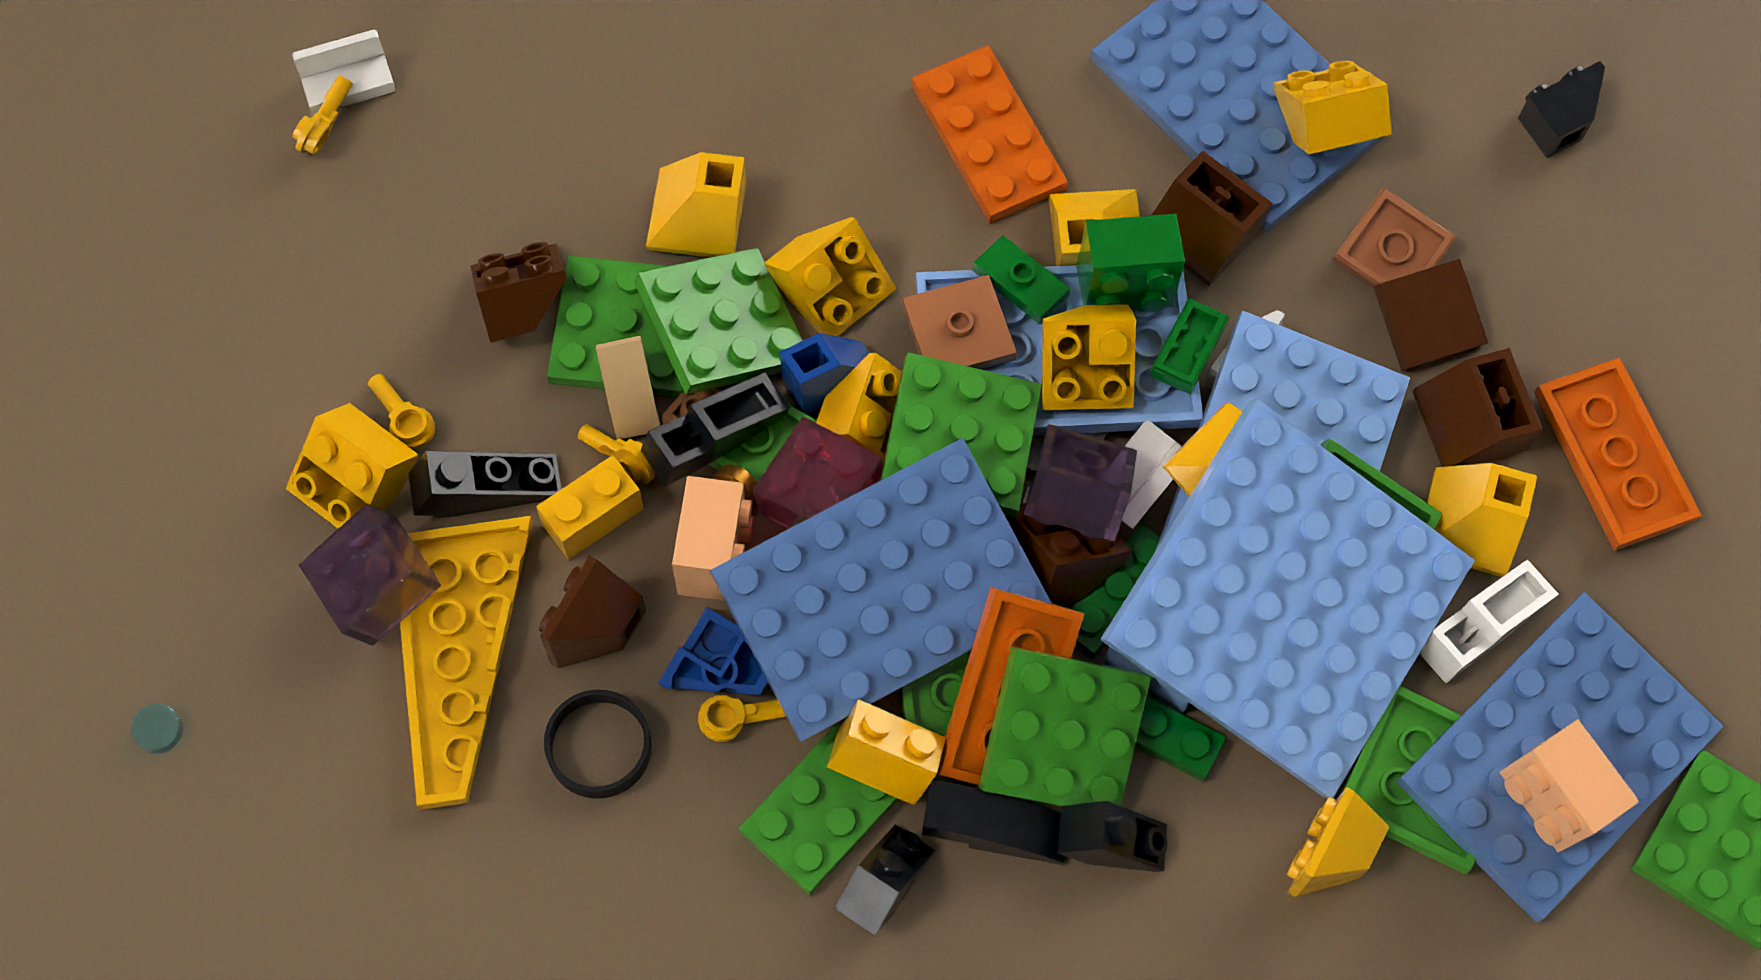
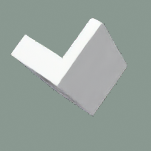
[292,30,396,115]
[1091,420,1182,529]

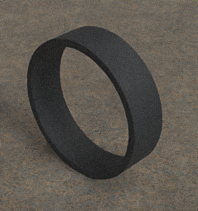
[544,689,651,799]

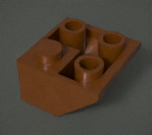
[470,242,567,343]
[1005,496,1132,606]
[539,555,646,668]

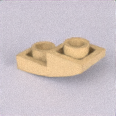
[596,336,661,439]

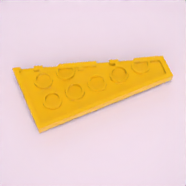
[392,516,533,810]

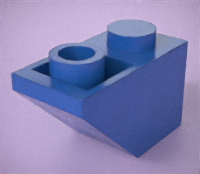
[779,333,869,415]

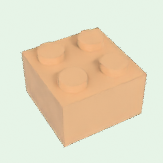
[672,476,754,601]
[1499,719,1640,853]

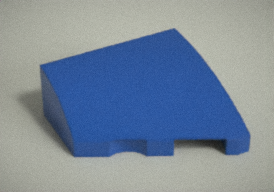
[658,607,769,695]

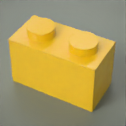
[536,455,644,560]
[827,699,946,805]

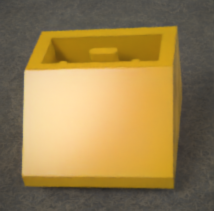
[1273,61,1392,154]
[285,403,419,541]

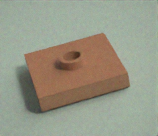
[1332,187,1457,289]
[902,275,1017,369]

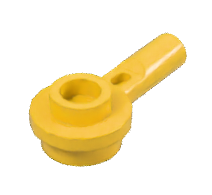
[292,75,353,155]
[368,374,435,450]
[578,424,655,484]
[698,695,786,742]

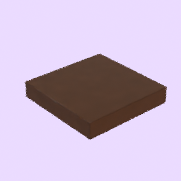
[1373,259,1488,371]

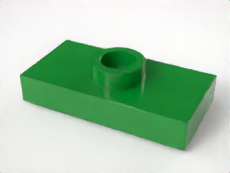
[972,235,1070,325]
[1149,297,1230,395]

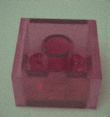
[753,416,883,528]

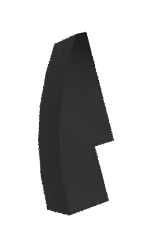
[640,373,790,486]
[922,780,1065,865]

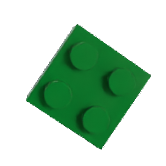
[1077,214,1185,312]

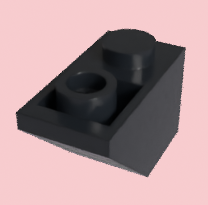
[1518,61,1605,158]
[1058,801,1167,872]
[834,824,935,936]

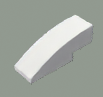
[1419,559,1559,684]

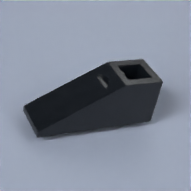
[408,451,562,516]

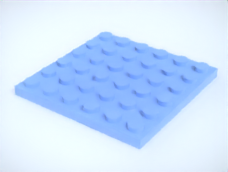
[1100,399,1475,798]

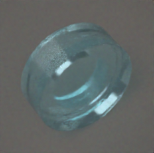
[131,703,183,754]

